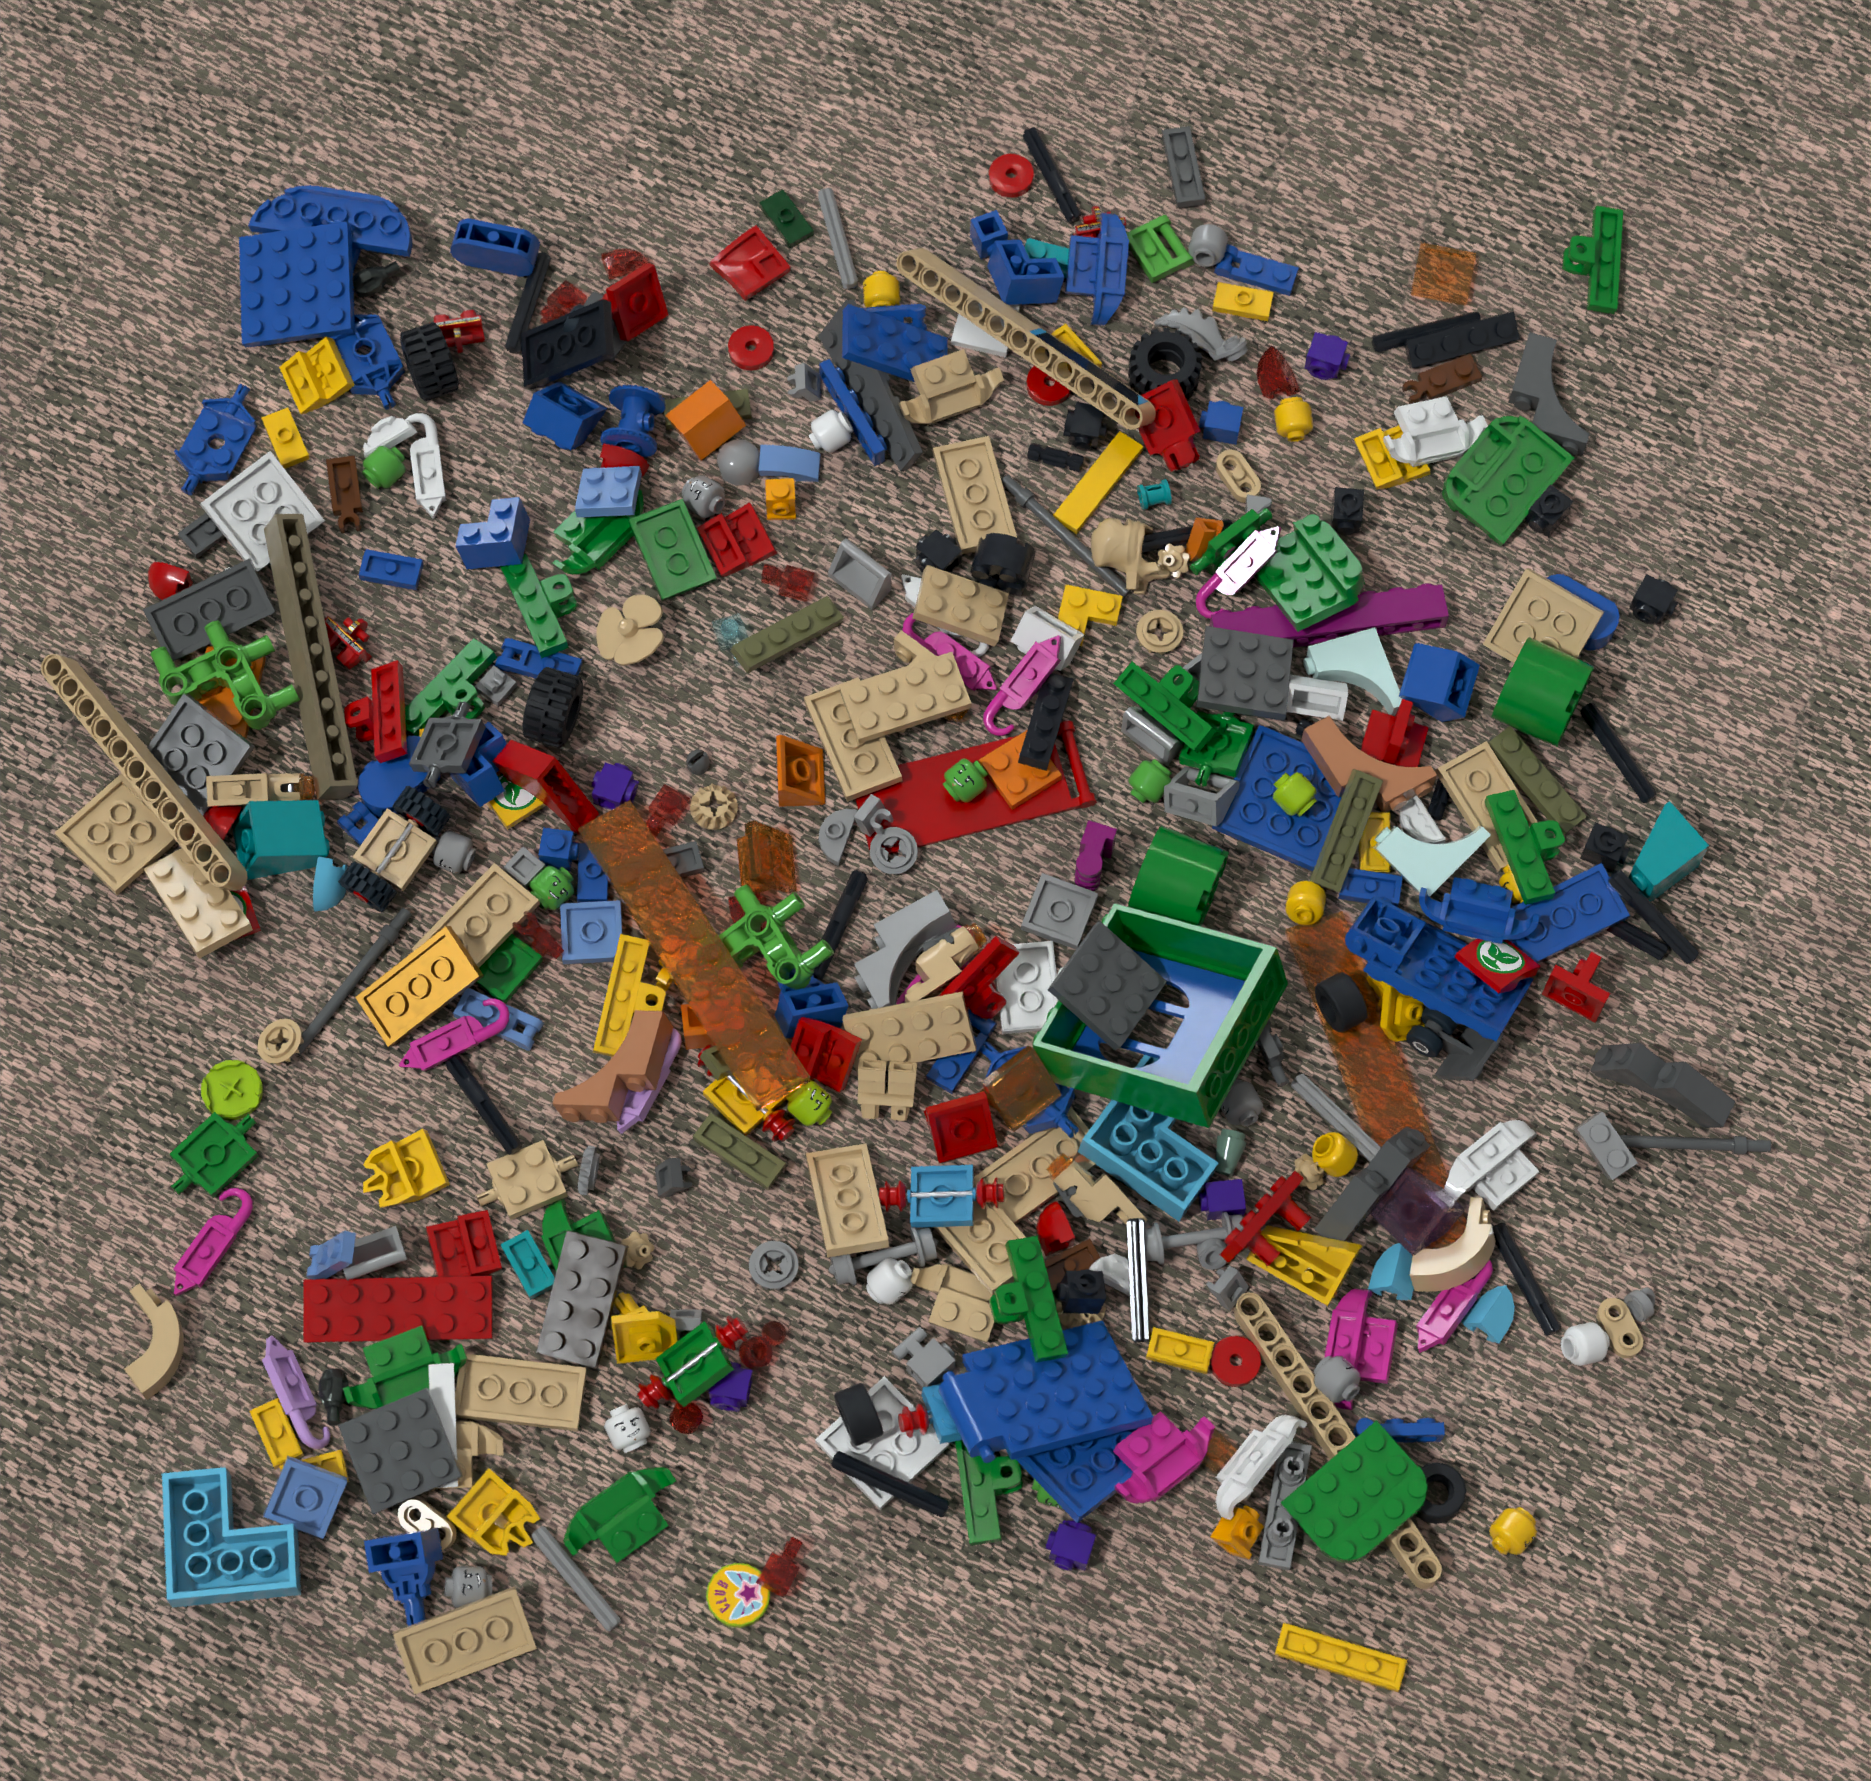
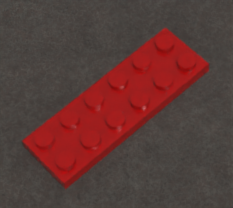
[303,1276,493,1343]

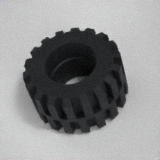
[400,322,459,401]
[1128,328,1202,399]
[522,667,583,748]

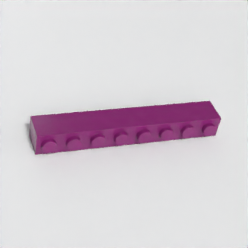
[1209,583,1449,648]

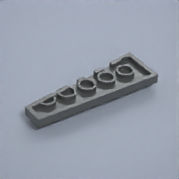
[818,299,923,471]

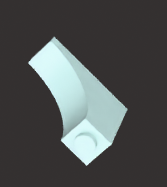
[1303,627,1402,716]
[1373,826,1491,897]

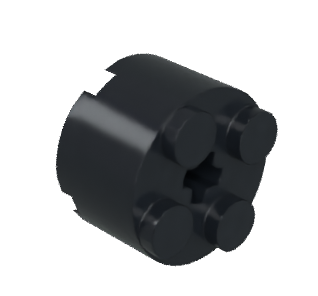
[970,533,1036,596]

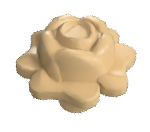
[1157,544,1190,578]
[1294,1154,1324,1191]
[621,1231,654,1269]

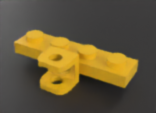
[593,934,666,1057]

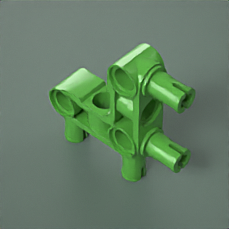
[150,620,300,729]
[687,885,834,990]

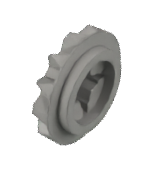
[870,827,918,876]
[578,1146,600,1196]
[749,1241,798,1290]

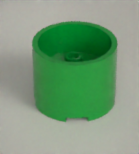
[1491,637,1594,747]
[1128,825,1229,927]

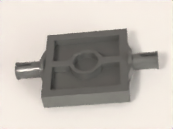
[409,701,486,788]
[1256,1019,1290,1087]

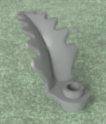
[1154,308,1248,361]

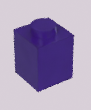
[1199,1179,1246,1220]

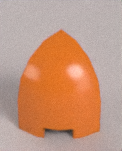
[1184,518,1224,562]

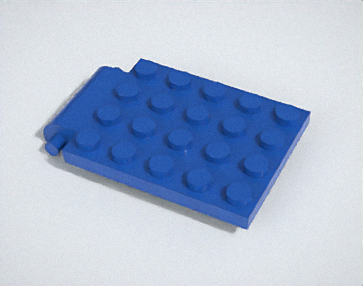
[1345,896,1534,1042]
[938,1320,1153,1463]

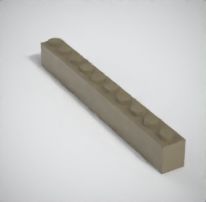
[264,514,358,800]

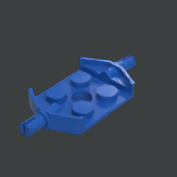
[327,314,405,410]
[174,384,257,495]
[979,1041,1079,1138]

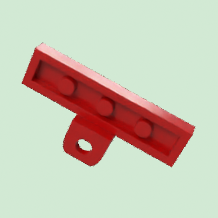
[344,660,407,763]
[939,936,1020,1019]

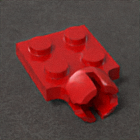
[1135,379,1200,472]

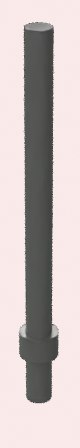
[1001,474,1132,598]
[296,908,412,1056]
[1619,1135,1771,1155]

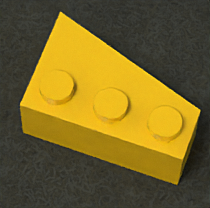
[1246,1225,1363,1306]

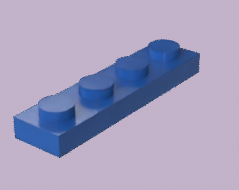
[819,359,887,467]

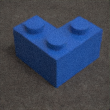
[987,240,1064,305]
[455,497,530,569]
[449,722,507,807]

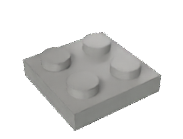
[1021,873,1098,949]

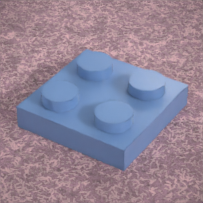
[575,466,642,518]
[560,900,622,964]
[263,1456,347,1539]

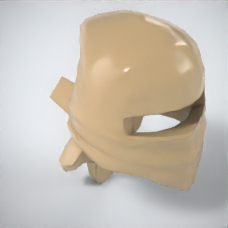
[1091,518,1170,595]

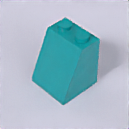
[232,800,330,880]
[1628,801,1709,902]

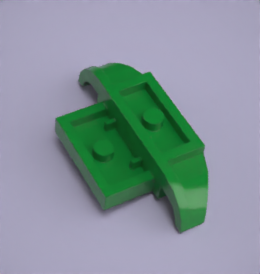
[552,489,644,574]
[541,1199,627,1271]
[343,1326,467,1410]
[564,1467,677,1563]

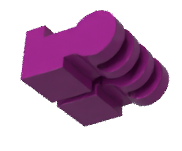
[1074,820,1117,891]

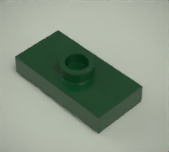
[759,189,814,249]

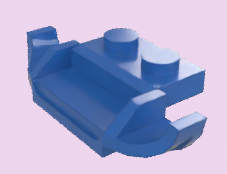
[1065,213,1129,325]
[1419,877,1540,944]

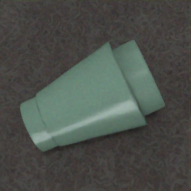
[1215,1129,1247,1176]

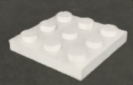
[200,451,325,572]
[815,1376,949,1510]

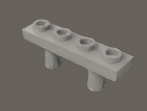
[1258,1442,1312,1571]

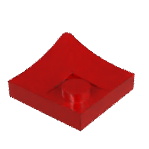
[709,225,791,301]

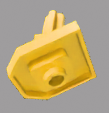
[1366,975,1426,1042]
[611,1292,678,1364]

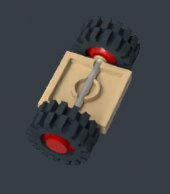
[338,786,451,913]

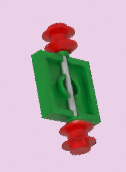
[637,1316,748,1409]

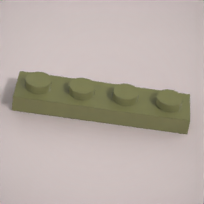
[731,596,844,674]
[1488,726,1587,835]
[1310,769,1383,893]

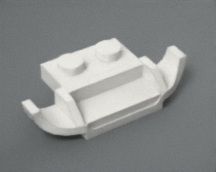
[1383,396,1488,467]
[1441,1120,1539,1211]
[1216,1415,1307,1520]

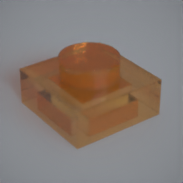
[1202,1429,1237,1473]

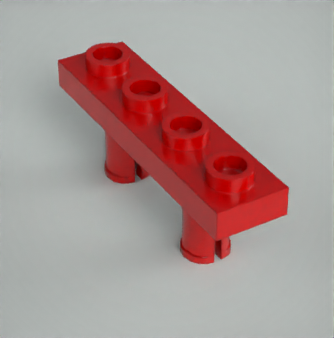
[1219,1171,1311,1267]

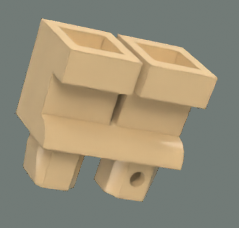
[858,1059,917,1121]

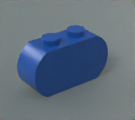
[450,218,540,277]
[1547,574,1619,650]
[358,736,441,818]

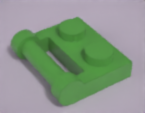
[1127,215,1195,283]

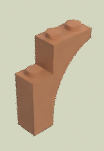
[1301,715,1437,812]
[552,1010,673,1123]

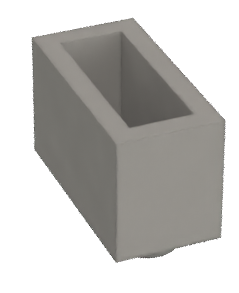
[1573,1112,1638,1180]

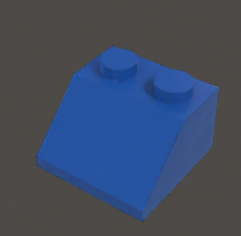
[522,381,607,450]

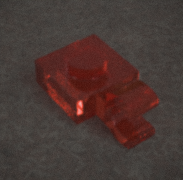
[540,280,587,324]
[761,564,815,602]
[645,784,690,838]
[512,911,564,959]
[755,1536,803,1598]

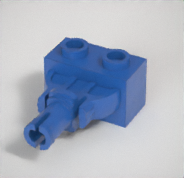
[775,968,849,1039]
[364,1528,443,1627]

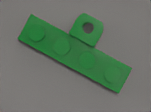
[1562,205,1623,314]
[500,553,577,659]
[405,638,497,736]
[1113,661,1216,754]
[1484,790,1565,905]
[989,1236,1068,1363]
[955,1440,1023,1546]

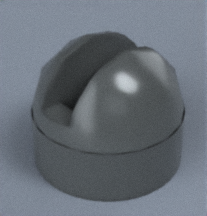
[686,749,710,775]

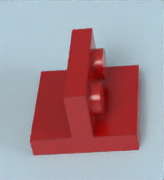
[600,263,669,342]
[1360,699,1429,767]
[1542,951,1610,1023]
[924,1091,998,1163]

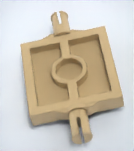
[476,1140,578,1221]

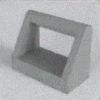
[828,538,891,610]
[1121,707,1185,766]
[1164,766,1240,827]
[343,1226,407,1280]

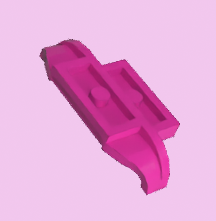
[1324,1289,1398,1410]
[1113,1411,1215,1503]

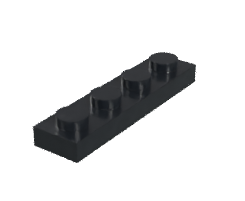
[1403,311,1520,368]
[1018,673,1074,771]

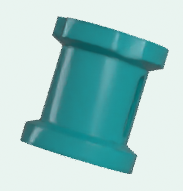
[1137,479,1172,510]

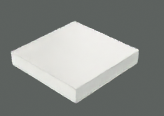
[951,300,1020,357]

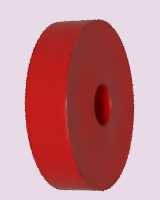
[989,154,1034,198]
[728,325,774,371]
[1026,366,1071,406]
[1210,1336,1261,1387]

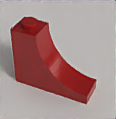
[492,740,599,836]

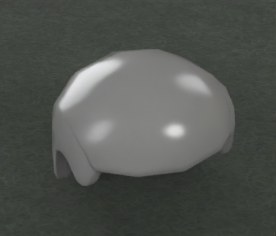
[717,439,760,486]

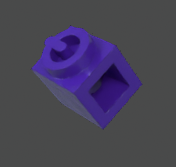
[1304,332,1351,380]
[592,762,639,814]
[706,1362,753,1412]
[1045,1520,1096,1571]

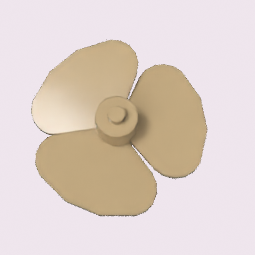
[596,594,664,666]

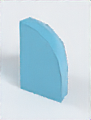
[313,857,348,911]
[1368,1242,1414,1300]
[1461,1285,1515,1343]

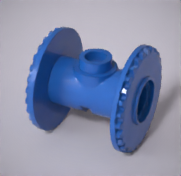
[600,385,666,458]

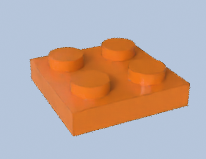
[979,730,1062,810]

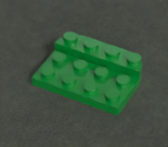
[1442,416,1574,546]
[1255,514,1365,632]
[1280,1420,1427,1563]

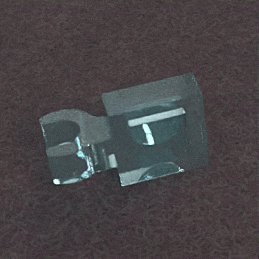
[712,613,748,666]

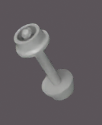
[1145,1212,1243,1264]
[828,1227,939,1286]

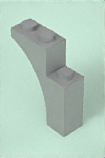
[854,890,957,1009]

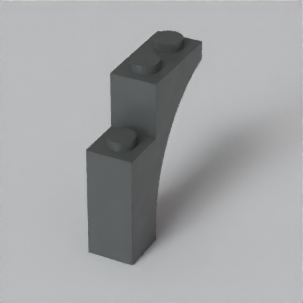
[1508,332,1590,456]
[1590,1043,1735,1128]
[1314,1126,1431,1242]

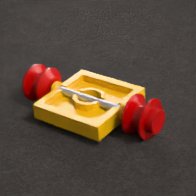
[697,1044,795,1142]

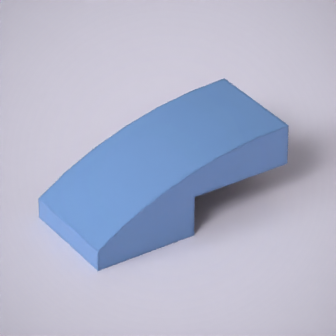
[758,445,821,482]

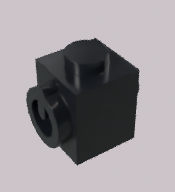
[1063,401,1107,450]
[1525,484,1574,538]
[1331,487,1364,535]
[913,529,962,573]
[1629,574,1678,624]
[1580,822,1630,872]
[1056,1269,1106,1314]

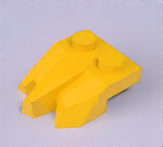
[363,1129,450,1208]
[446,1469,540,1556]

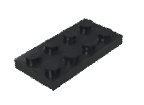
[521,299,614,389]

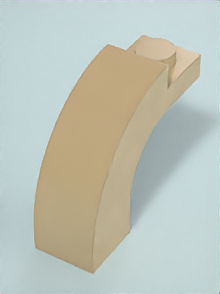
[1410,1197,1496,1292]
[124,1283,184,1400]

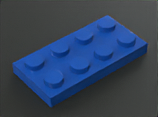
[842,304,948,382]
[1509,863,1630,963]

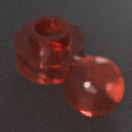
[739,1321,786,1369]
[669,1389,703,1434]

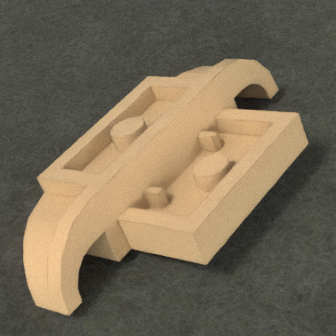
[899,349,1005,425]
[910,1264,1025,1343]
[445,1421,503,1488]

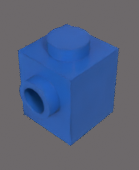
[970,210,1008,259]
[1199,401,1243,445]
[538,827,579,872]

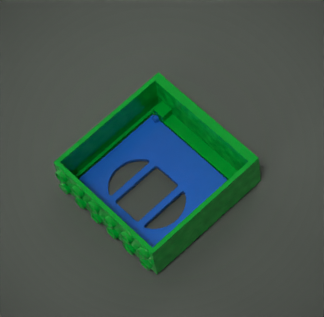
[1032,903,1288,1128]

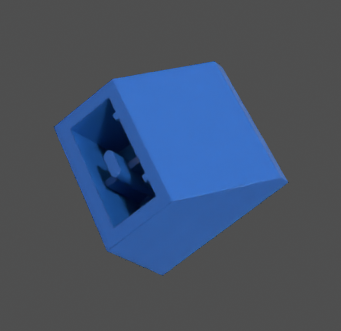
[1399,643,1480,722]

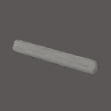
[818,188,858,289]
[1291,1074,1381,1162]
[531,1526,621,1631]

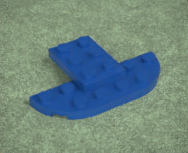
[248,185,412,271]

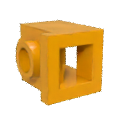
[765,478,796,520]
[1210,1506,1264,1559]

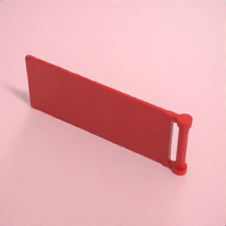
[855,721,1097,854]

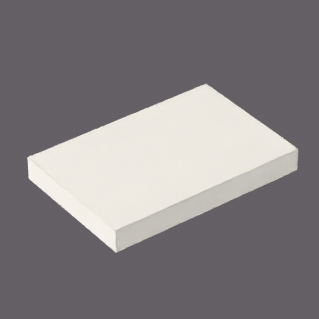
[996,941,1058,1034]

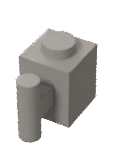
[892,1327,956,1388]

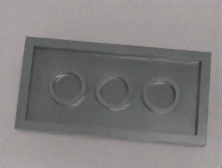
[143,558,277,661]

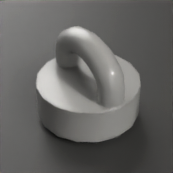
[1197,1238,1227,1270]
[1624,1287,1655,1322]

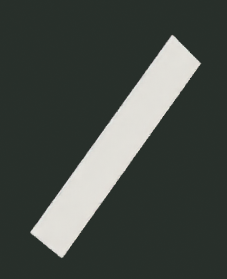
[429,1363,458,1488]

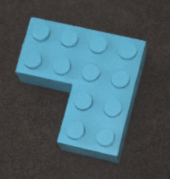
[1078,1055,1218,1221]
[162,1467,301,1608]

